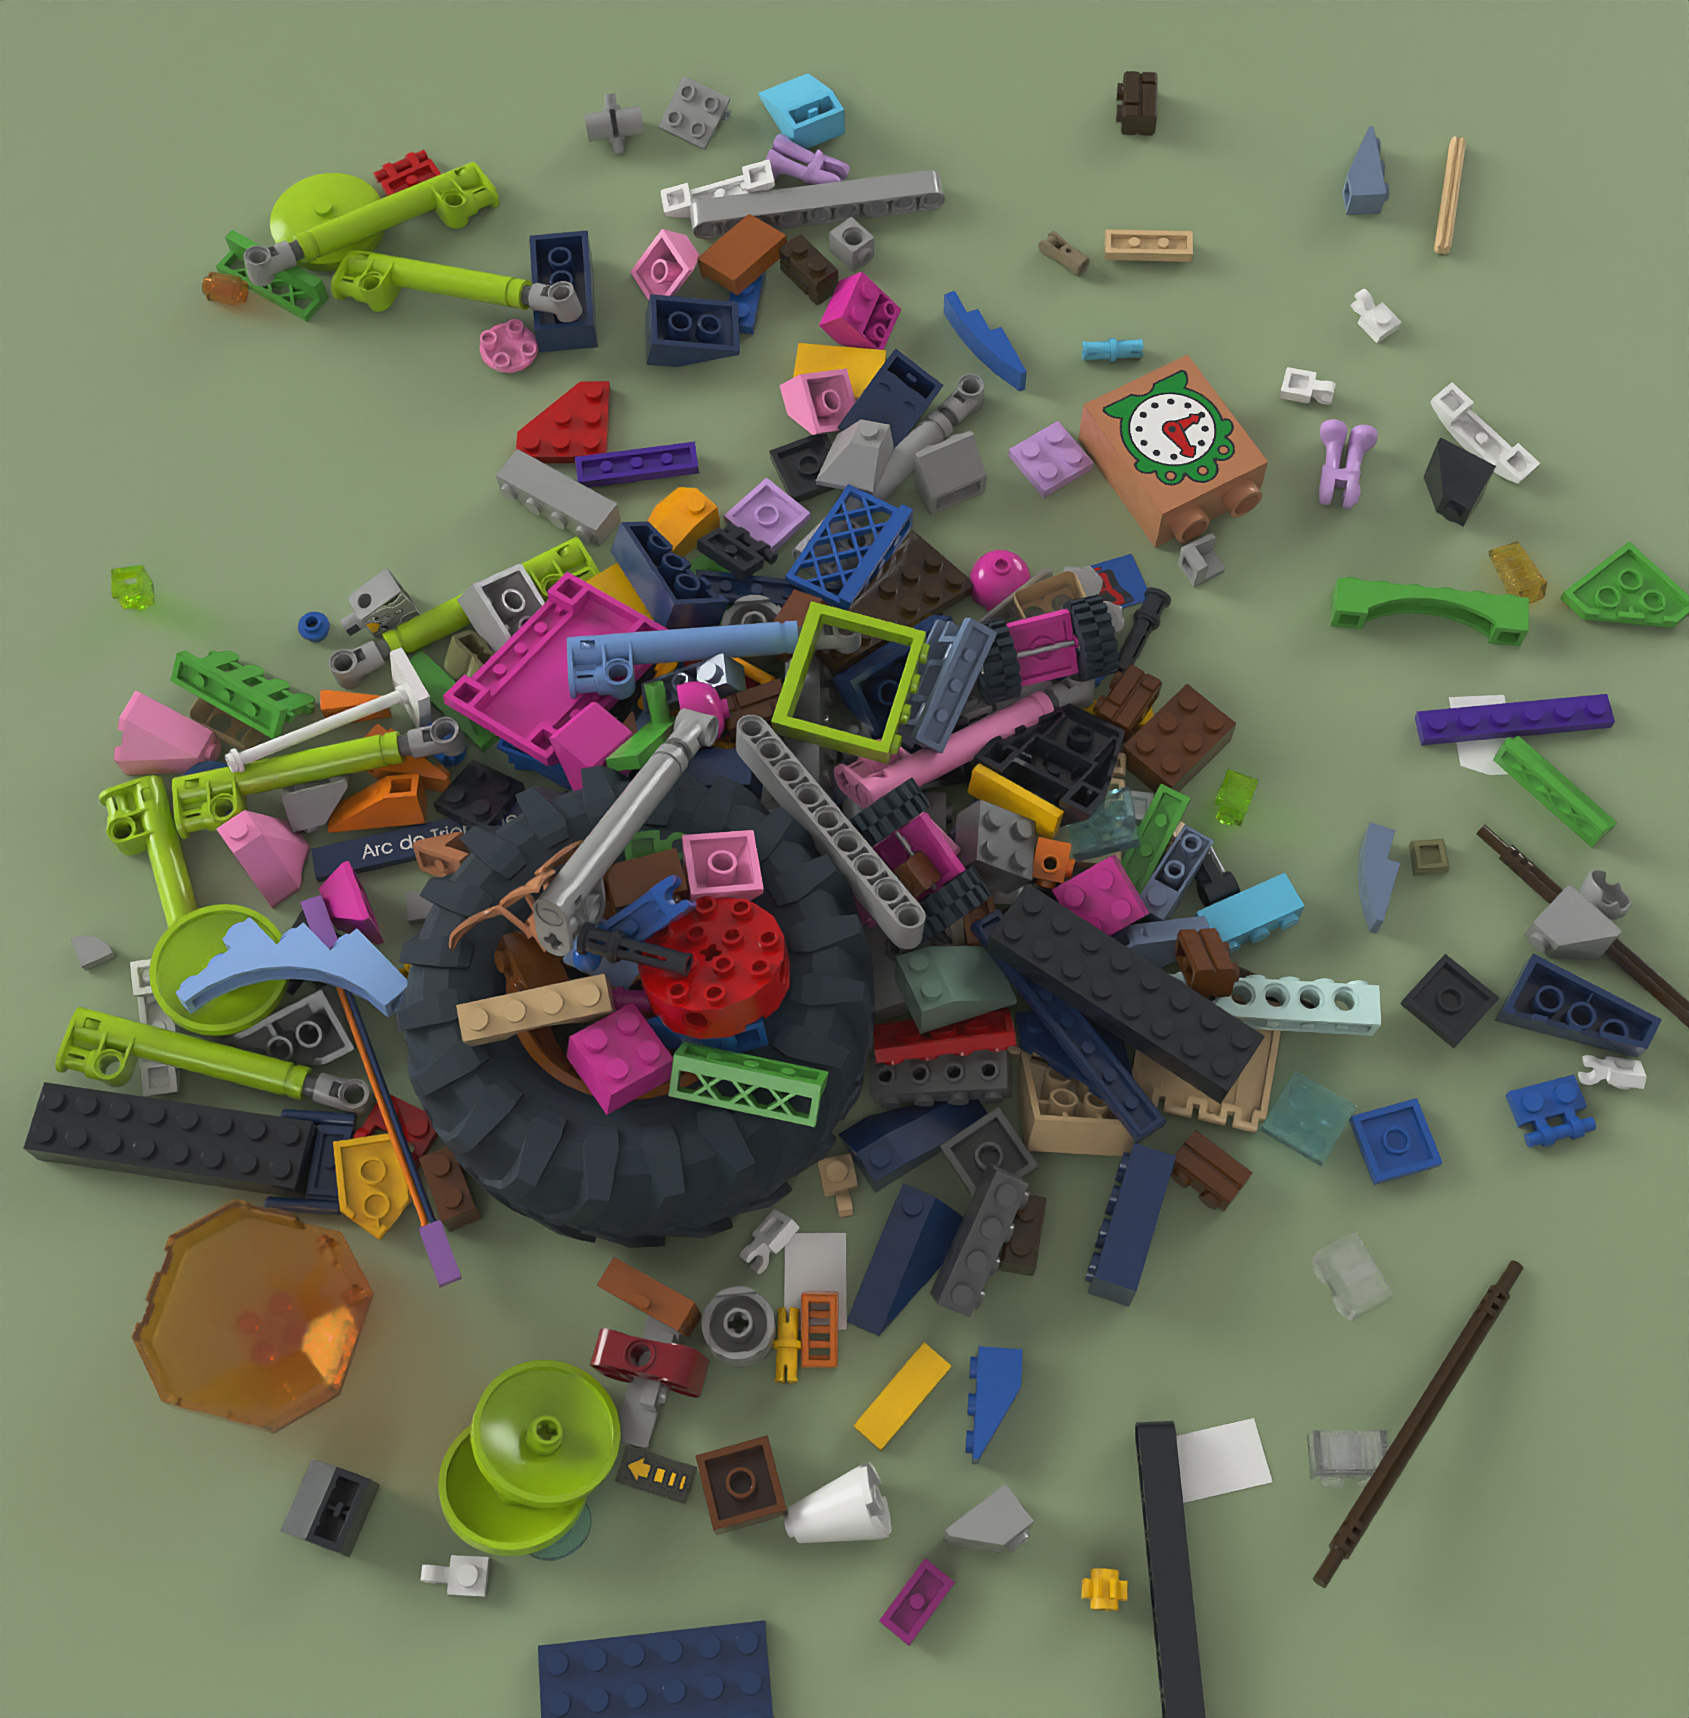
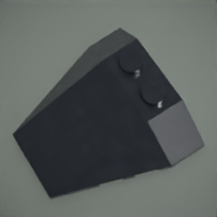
[974,703,1125,827]

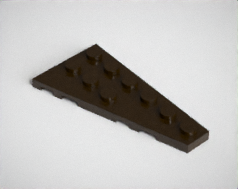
[815,530,973,675]

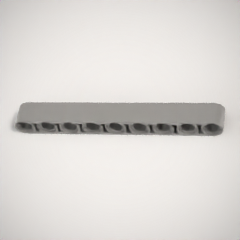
[689,170,945,239]
[736,715,925,949]

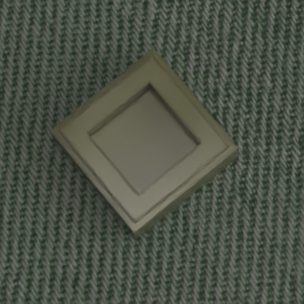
[1409,839,1450,876]

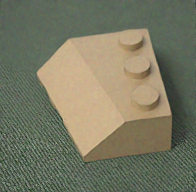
[1017,1050,1134,1156]

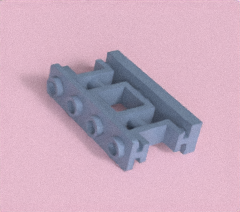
[898,618,997,753]

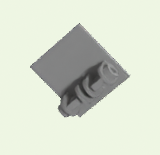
[658,76,731,150]

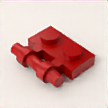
[373,149,441,196]

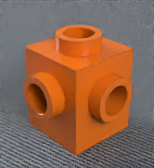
[1032,837,1075,889]

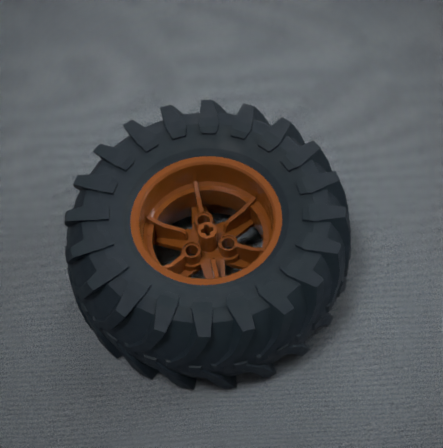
[395,765,875,1248]

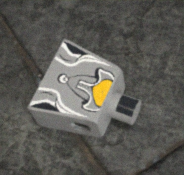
[340,568,420,638]

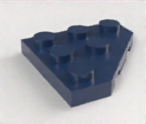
[1014,1012,1134,1099]

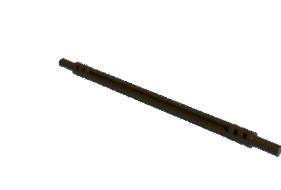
[1476,825,1689,1028]
[1313,1260,1523,1588]

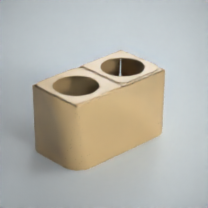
[1013,571,1086,620]
[189,698,264,751]

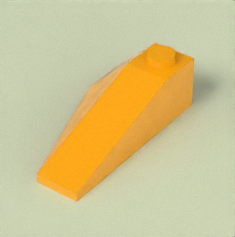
[647,487,720,557]

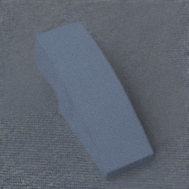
[1358,822,1400,934]

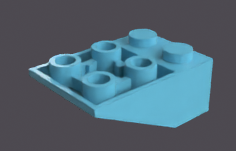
[758,73,845,149]

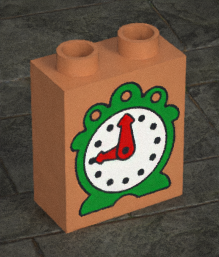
[1078,355,1268,547]

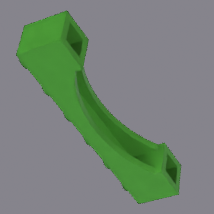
[1330,577,1529,647]

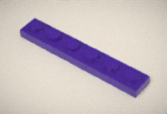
[1415,694,1615,746]

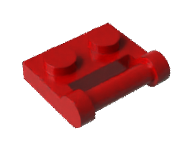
[353,1094,439,1170]

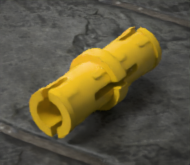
[773,1307,801,1384]

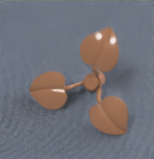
[449,840,584,953]

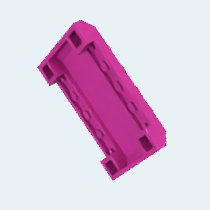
[443,572,669,766]

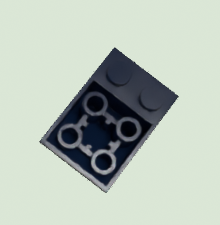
[837,348,944,448]

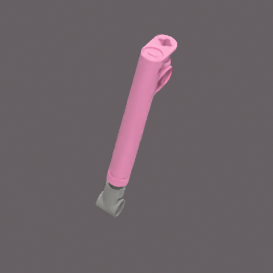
[834,673,1095,809]

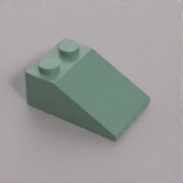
[895,946,1017,1034]

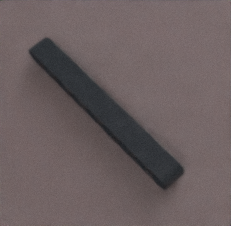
[1135,1421,1206,1718]

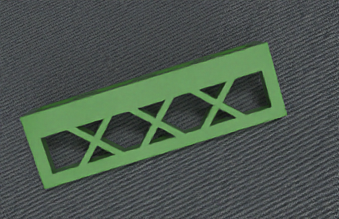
[216,230,329,322]
[1493,735,1617,848]
[668,1041,828,1127]

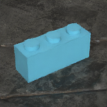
[1195,873,1305,954]

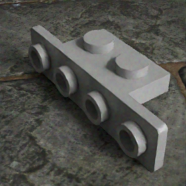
[619,1315,681,1449]

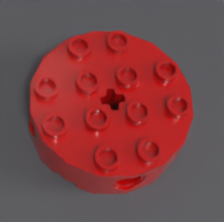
[638,896,790,1039]

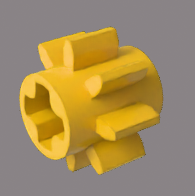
[1081,1568,1128,1611]

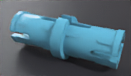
[1082,338,1143,362]

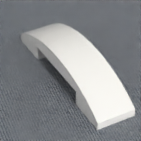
[660,159,775,218]
[1430,382,1541,484]
[130,959,181,1097]

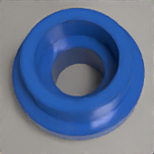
[298,612,330,642]

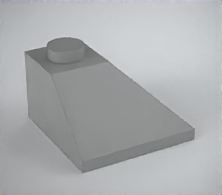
[816,420,894,496]
[281,774,350,833]
[1524,884,1623,960]

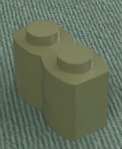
[443,630,496,681]

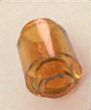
[202,272,249,306]

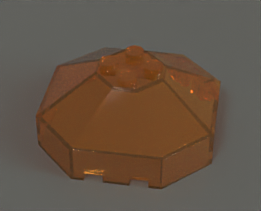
[131,1199,374,1434]

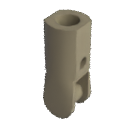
[1038,231,1090,277]

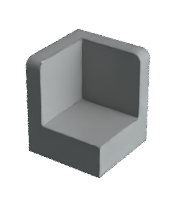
[1177,533,1225,587]

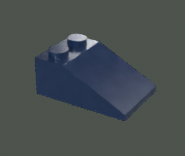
[645,294,740,367]

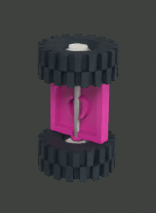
[976,594,1119,705]
[849,777,992,943]

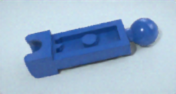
[572,875,697,973]

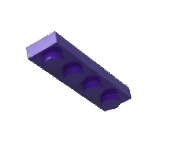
[575,441,699,488]

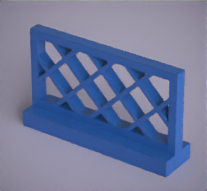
[785,484,913,611]

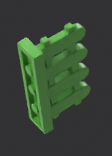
[170,650,315,739]

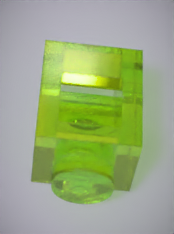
[111,565,155,610]
[1214,769,1259,827]

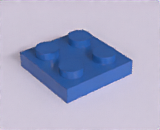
[1349,1098,1443,1185]

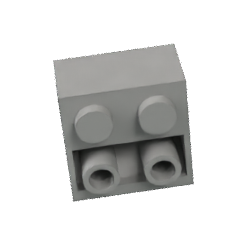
[915,430,986,515]

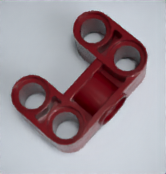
[590,1328,710,1398]

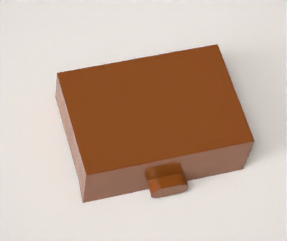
[697,214,788,295]
[596,1257,702,1338]

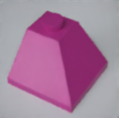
[318,861,384,945]

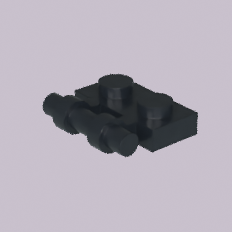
[696,523,778,580]

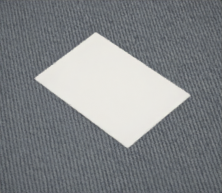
[1449,695,1512,775]
[784,1233,847,1330]
[1176,1418,1273,1503]

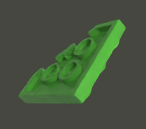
[1560,541,1689,628]

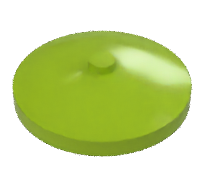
[270,173,385,271]
[149,904,290,1036]
[471,1360,621,1508]
[438,1425,587,1556]

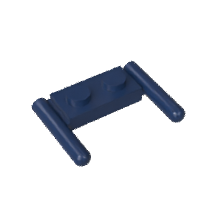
[264,1109,357,1215]

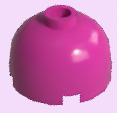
[970,549,1031,612]
[676,681,730,747]

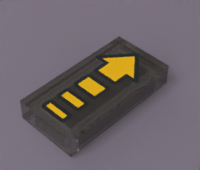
[615,1445,697,1505]

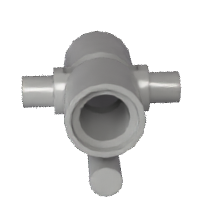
[584,93,644,154]

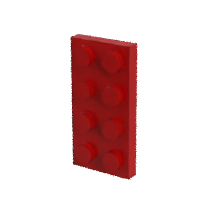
[873,1007,1016,1065]

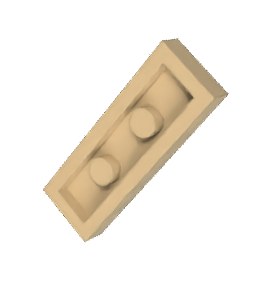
[1104,229,1193,262]

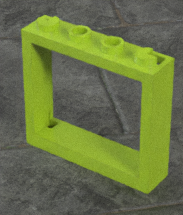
[771,601,931,764]

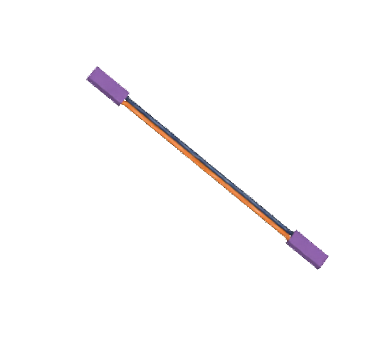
[300,895,462,1288]

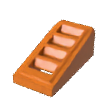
[320,690,392,723]
[801,1291,839,1367]

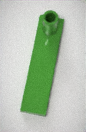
[409,649,500,753]
[606,681,677,771]
[1121,784,1191,895]

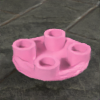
[479,319,538,373]

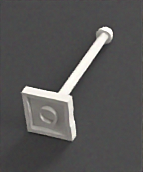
[225,647,431,773]

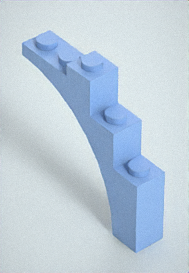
[175,917,408,1018]

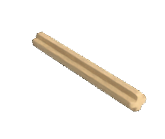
[1434,136,1466,255]

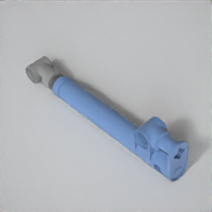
[567,620,861,700]

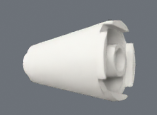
[784,1463,892,1543]

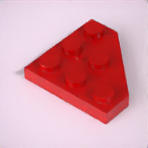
[516,381,611,464]

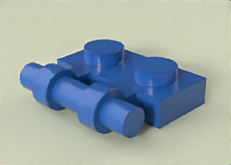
[1505,1074,1596,1148]

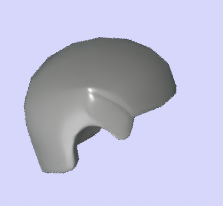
[1579,869,1632,920]

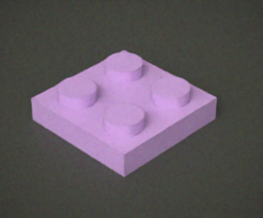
[1008,421,1094,498]
[724,477,811,552]

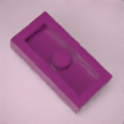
[879,1558,955,1646]

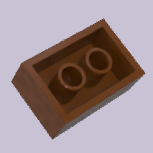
[1121,684,1236,793]

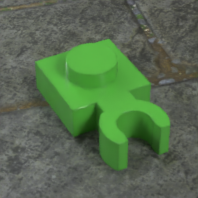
[625,830,685,860]

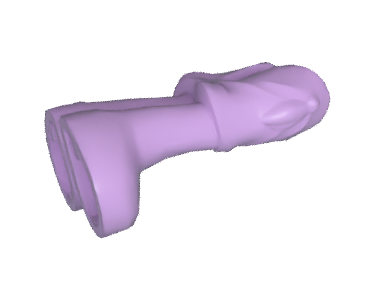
[766,134,850,185]
[1319,419,1378,510]

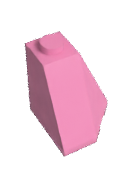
[114,691,222,775]
[216,810,310,908]

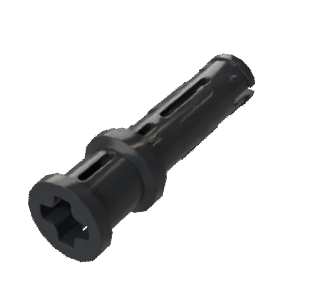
[1115,587,1172,674]
[577,921,693,977]

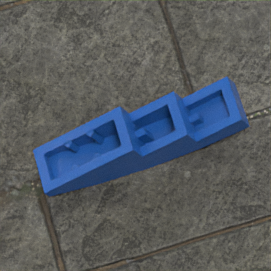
[943,291,1027,391]

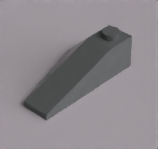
[218,984,357,1066]

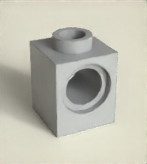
[829,217,874,271]

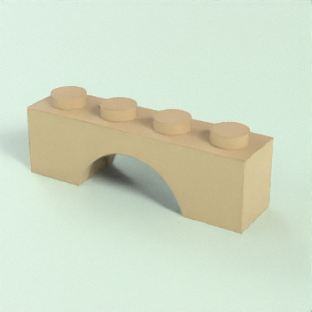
[456,973,616,1047]

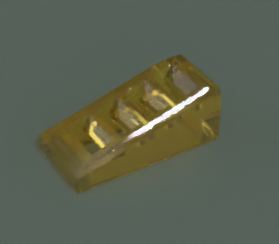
[1489,541,1547,604]

